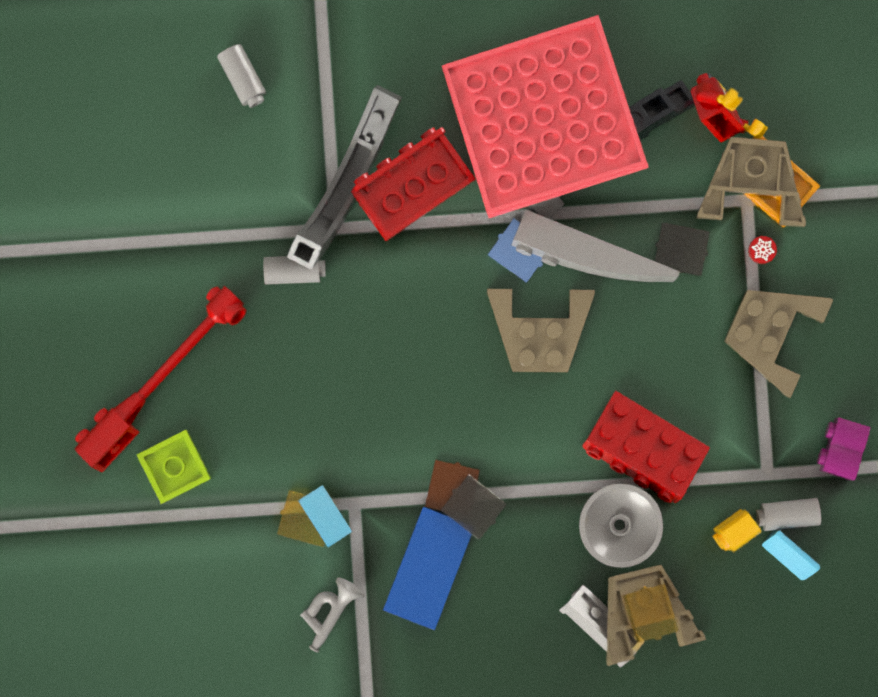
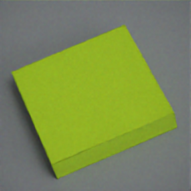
[137,430,211,504]

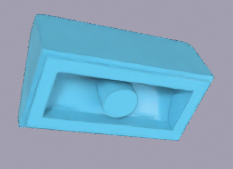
[298,485,352,547]
[762,530,821,580]

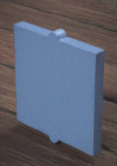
[488,218,543,283]

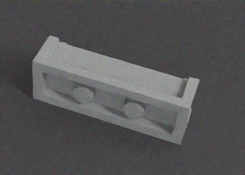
[559,585,644,667]

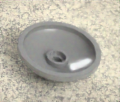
[579,484,663,568]

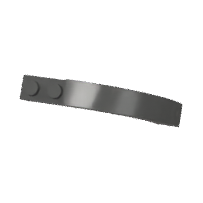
[287,85,402,270]

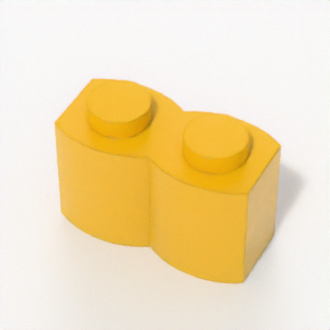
[712,509,761,552]

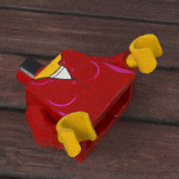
[690,73,768,143]

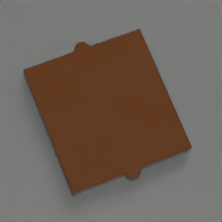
[425,460,480,517]

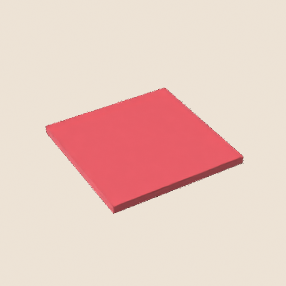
[441,15,648,218]

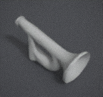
[300,578,365,653]

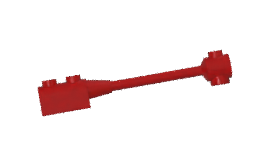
[74,286,246,473]

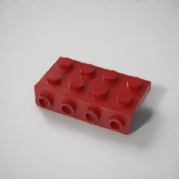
[351,127,476,241]
[582,390,710,503]

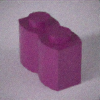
[817,417,870,481]

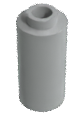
[217,44,267,108]
[263,256,326,285]
[756,498,821,531]

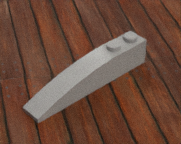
[512,210,680,282]

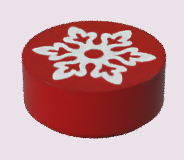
[748,236,777,264]

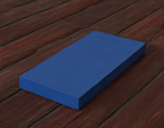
[383,507,475,630]

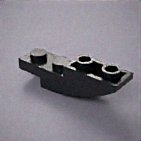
[629,80,695,140]

